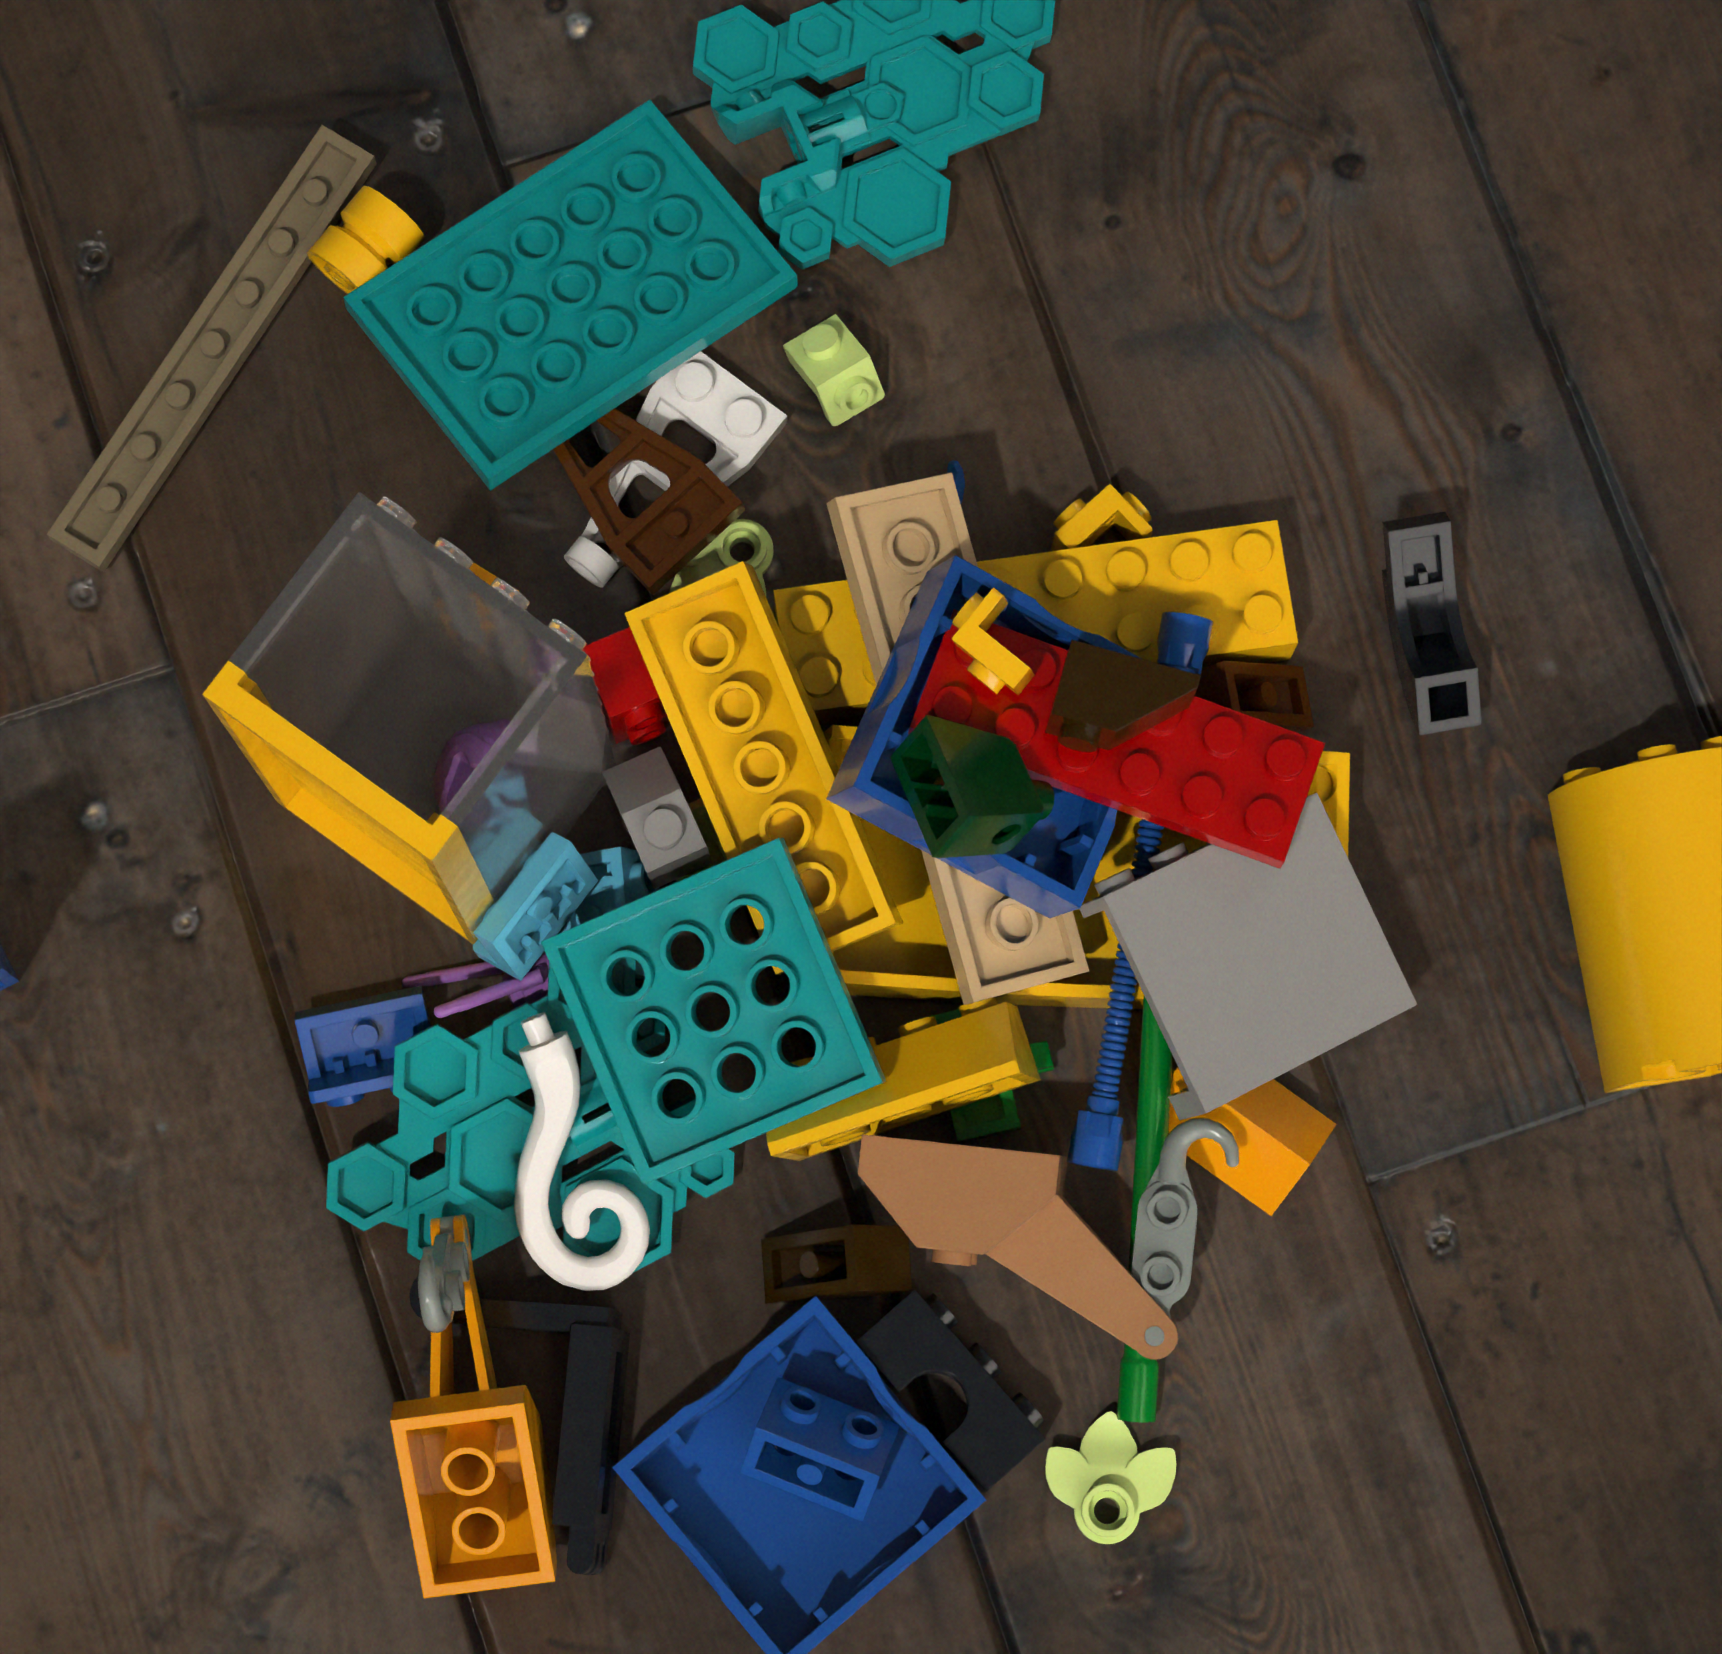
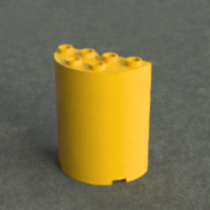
[1548,736,1722,1093]

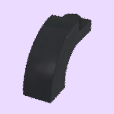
[1382,512,1482,736]

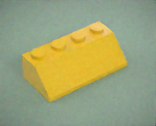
[766,997,1041,1161]

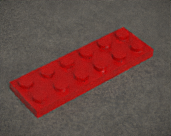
[908,609,1325,869]

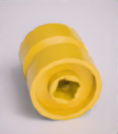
[307,185,425,294]

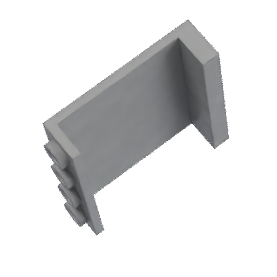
[1080,793,1417,1120]

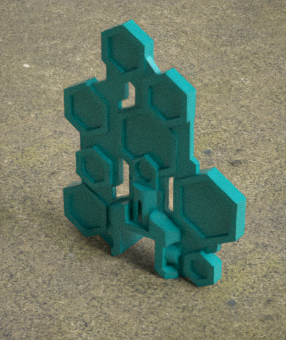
[693,0,1055,270]
[326,957,735,1273]

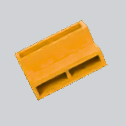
[1169,1067,1337,1216]

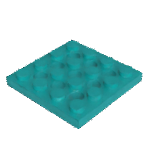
[541,838,886,1185]

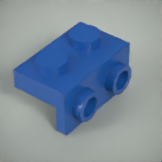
[294,986,431,1107]

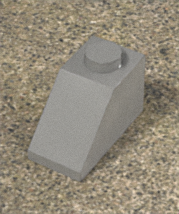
[602,746,713,889]

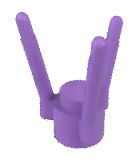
[402,951,549,1018]

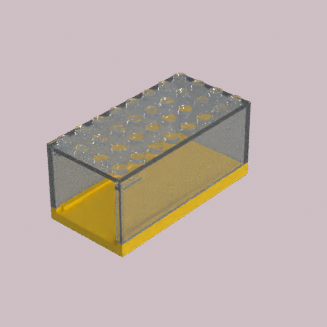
[202,492,616,944]

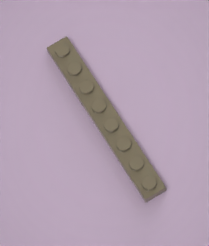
[47,125,377,573]

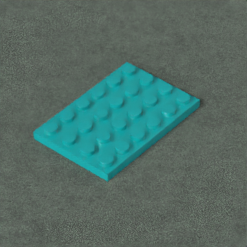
[343,100,798,491]

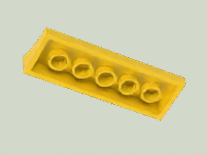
[624,561,903,975]

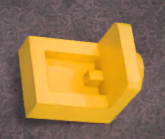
[1051,484,1153,551]
[951,588,1035,695]

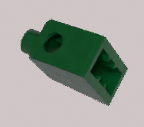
[890,715,1054,858]

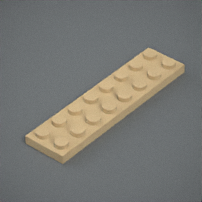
[826,473,1089,1005]

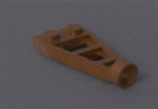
[553,408,746,595]

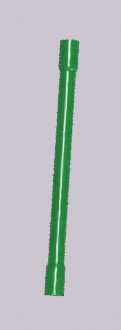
[1117,996,1173,1423]

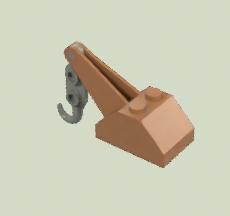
[858,1118,1239,1360]

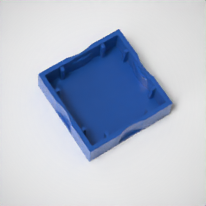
[826,555,1142,919]
[612,1296,986,1654]

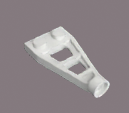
[564,351,787,588]

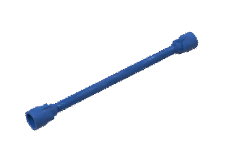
[1067,612,1213,1171]

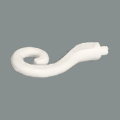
[514,1012,650,1291]

